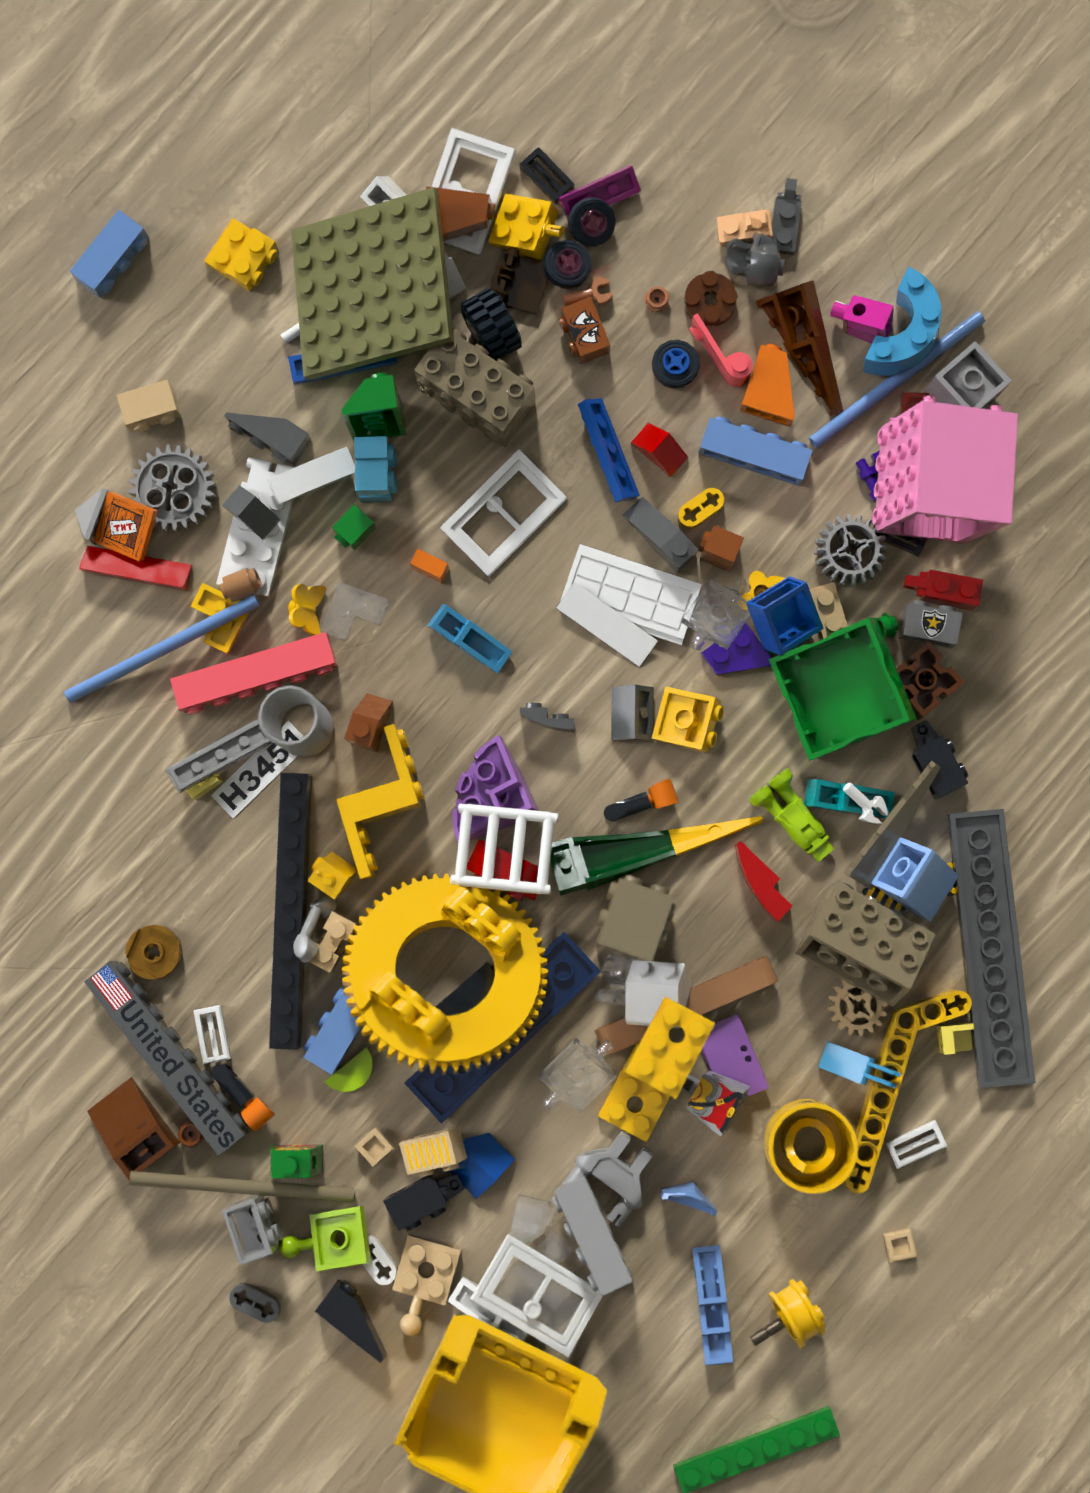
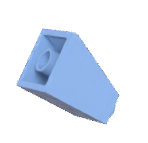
[871,837,959,922]

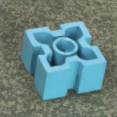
[354,436,397,502]

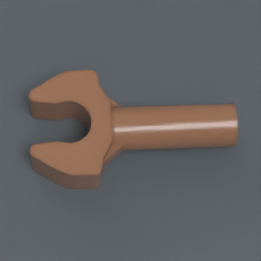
[563,277,613,306]

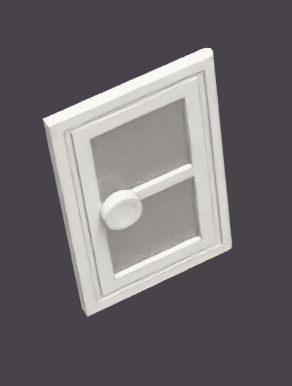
[470,1234,602,1357]

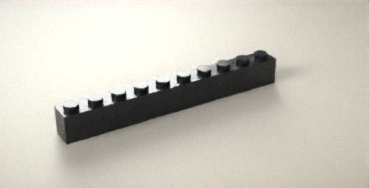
[269,773,312,1050]

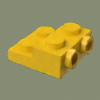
[204,218,278,292]
[652,687,724,753]

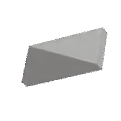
[75,488,109,545]

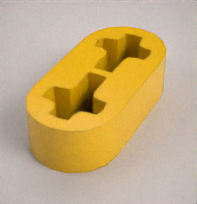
[678,488,724,529]

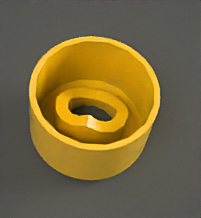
[764,1099,858,1194]

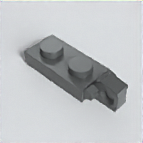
[772,178,802,255]

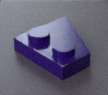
[701,622,772,675]

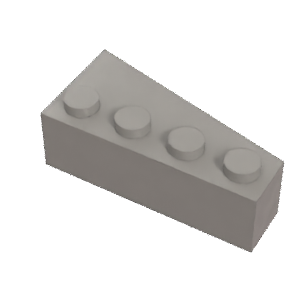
[552,1175,633,1296]

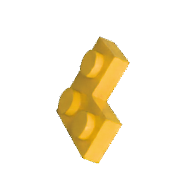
[191,583,250,655]

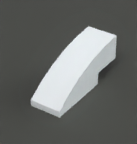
[267,447,355,505]
[448,1277,530,1342]

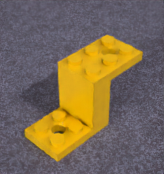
[336,724,425,880]
[598,996,715,1142]

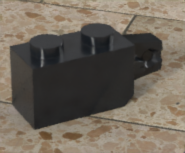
[911,720,968,800]
[383,1173,465,1232]

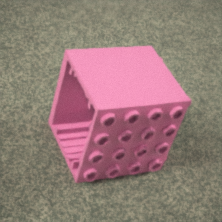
[872,396,1018,543]

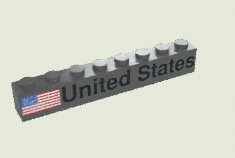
[84,961,249,1156]

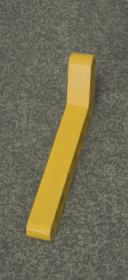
[843,990,972,1194]

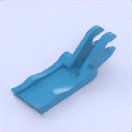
[818,1041,901,1088]

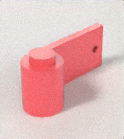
[689,313,753,387]

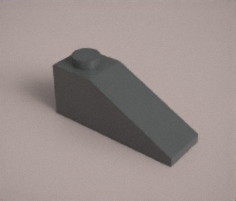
[623,497,699,573]

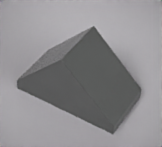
[222,485,280,540]

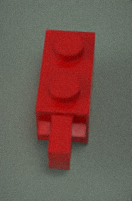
[903,569,984,611]

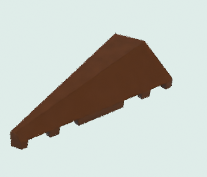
[756,280,843,416]

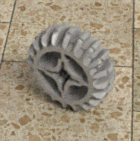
[814,514,888,587]

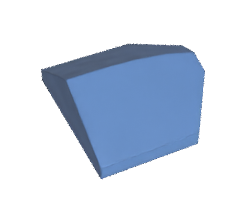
[660,1181,717,1216]

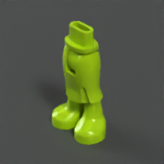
[748,768,834,862]

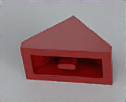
[631,423,688,478]

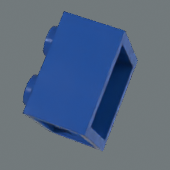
[746,576,824,656]

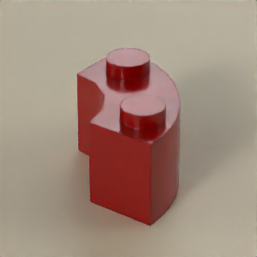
[467,839,539,901]

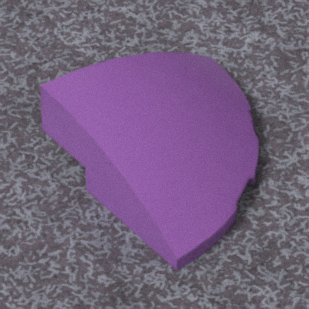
[452,735,539,842]

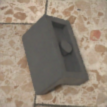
[611,685,654,741]

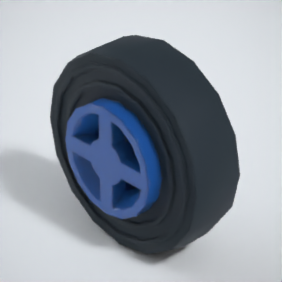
[652,340,700,389]

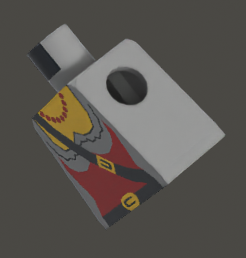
[681,1071,751,1136]

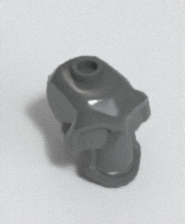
[725,233,785,286]

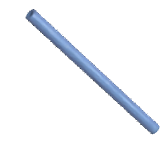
[809,311,985,448]
[64,594,261,703]

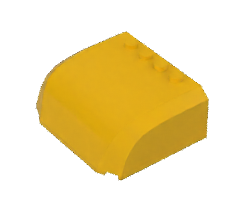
[394,1315,607,1493]

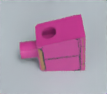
[830,295,894,344]

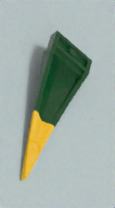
[550,816,764,896]

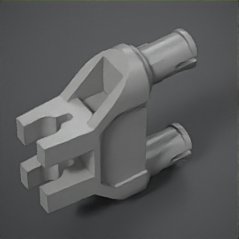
[562,1130,653,1228]

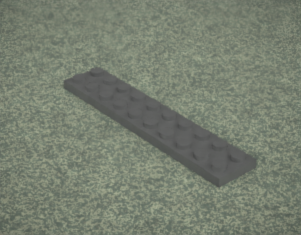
[947,809,1036,1088]

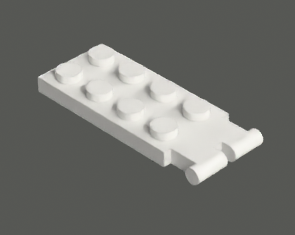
[216,457,295,598]

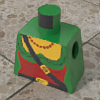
[270,1144,323,1178]

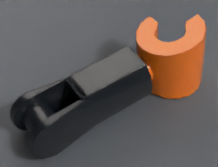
[604,778,679,821]
[212,1064,275,1131]

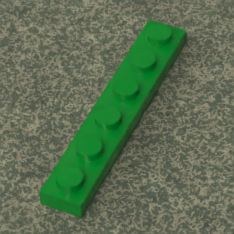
[673,1406,840,1493]

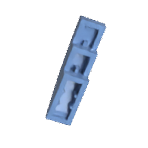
[692,1245,733,1366]

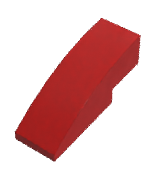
[735,841,793,922]

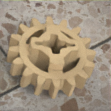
[827,979,888,1036]

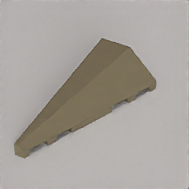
[844,760,941,890]

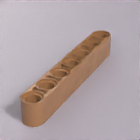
[594,955,778,1056]

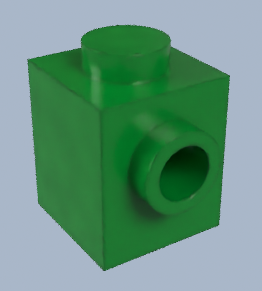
[332,504,376,551]

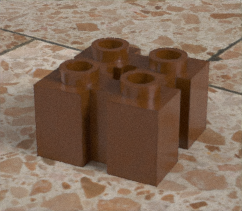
[896,641,965,721]

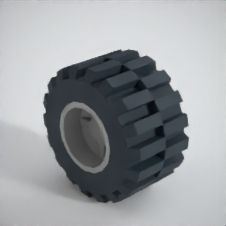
[461,287,522,361]

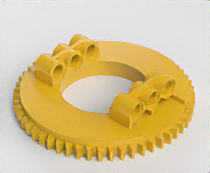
[342,873,548,1074]

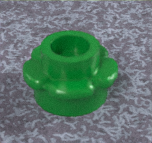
[876,613,899,638]

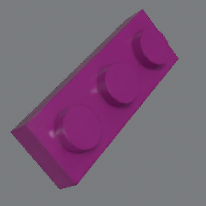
[558,165,641,222]

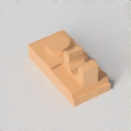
[717,209,773,246]

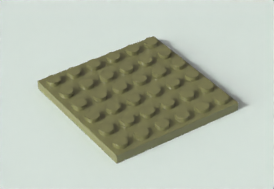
[291,187,454,380]

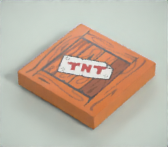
[94,491,158,561]

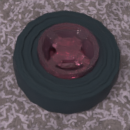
[568,197,616,247]
[544,240,591,289]

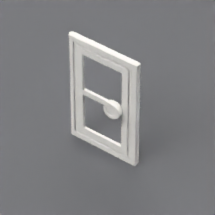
[432,128,516,256]
[440,449,568,577]

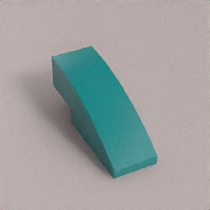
[804,779,895,818]

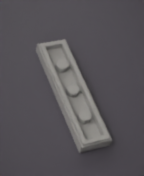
[165,719,273,794]

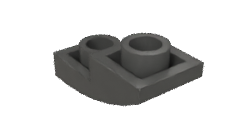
[520,703,574,732]

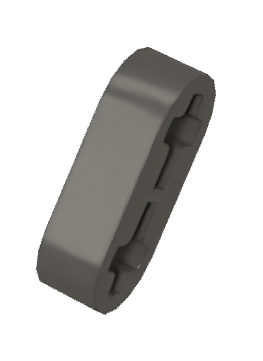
[229,1282,281,1323]

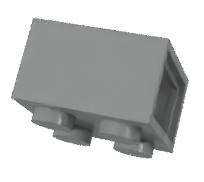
[223,1195,282,1265]

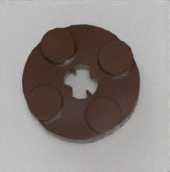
[684,271,738,326]

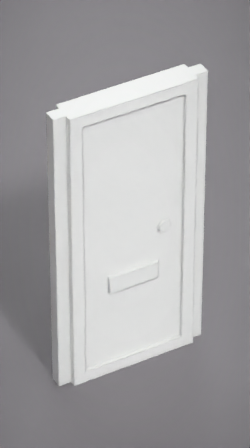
[560,544,702,645]

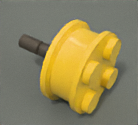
[750,1279,826,1349]

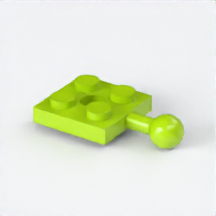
[279,1206,371,1271]

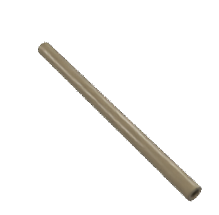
[129,1171,354,1202]

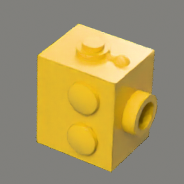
[308,851,358,900]

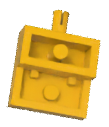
[488,194,564,260]

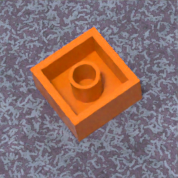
[410,549,450,584]

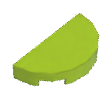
[325,1047,373,1092]

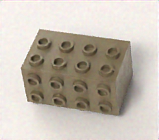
[414,329,536,447]
[596,875,677,962]
[795,881,935,1007]

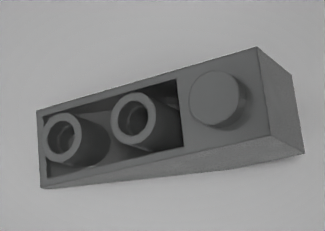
[224,412,312,466]

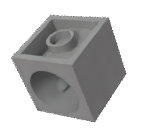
[925,341,1012,409]

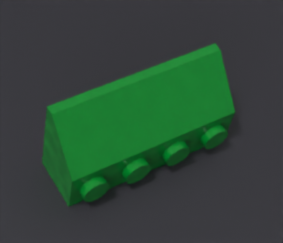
[341,373,406,441]

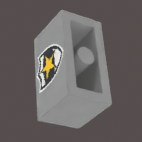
[899,600,963,648]

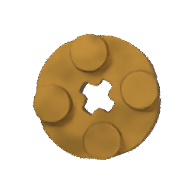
[125,925,182,980]

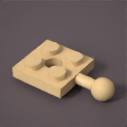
[392,1234,461,1336]

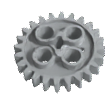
[128,445,217,532]

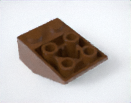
[87,1077,180,1181]

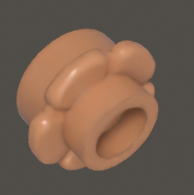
[644,286,670,312]

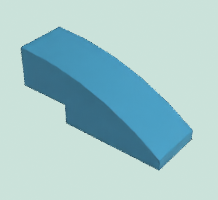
[427,604,513,674]

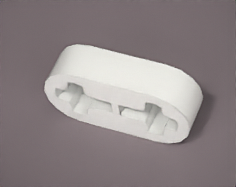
[362,1235,397,1285]

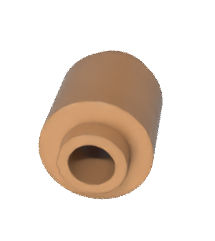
[220,568,262,602]

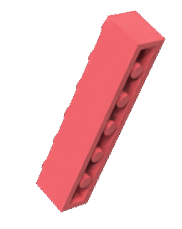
[170,632,338,715]

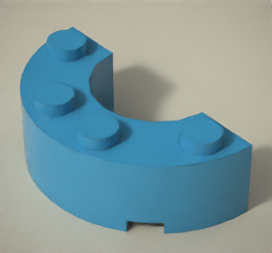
[864,267,941,376]

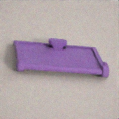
[702,1013,769,1098]

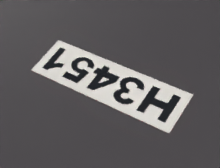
[211,721,304,818]

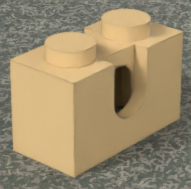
[308,911,360,973]

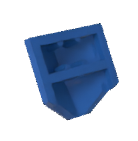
[450,1133,515,1199]

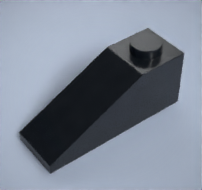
[314,1279,387,1363]

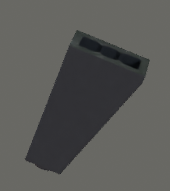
[435,962,495,1016]

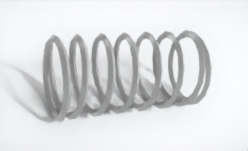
[258,686,334,757]

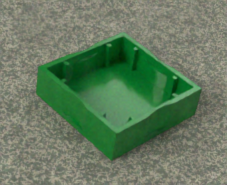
[769,617,917,761]

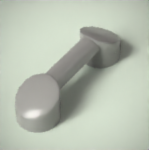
[293,896,337,962]

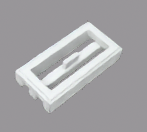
[193,1005,231,1064]
[885,1120,947,1169]

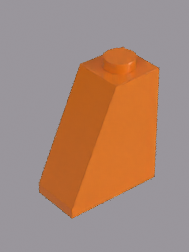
[740,344,795,427]

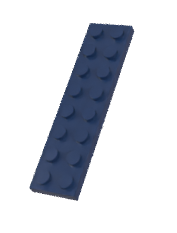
[404,932,601,1124]

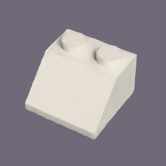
[625,960,692,1029]

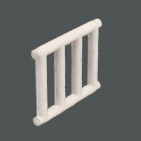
[450,804,559,895]

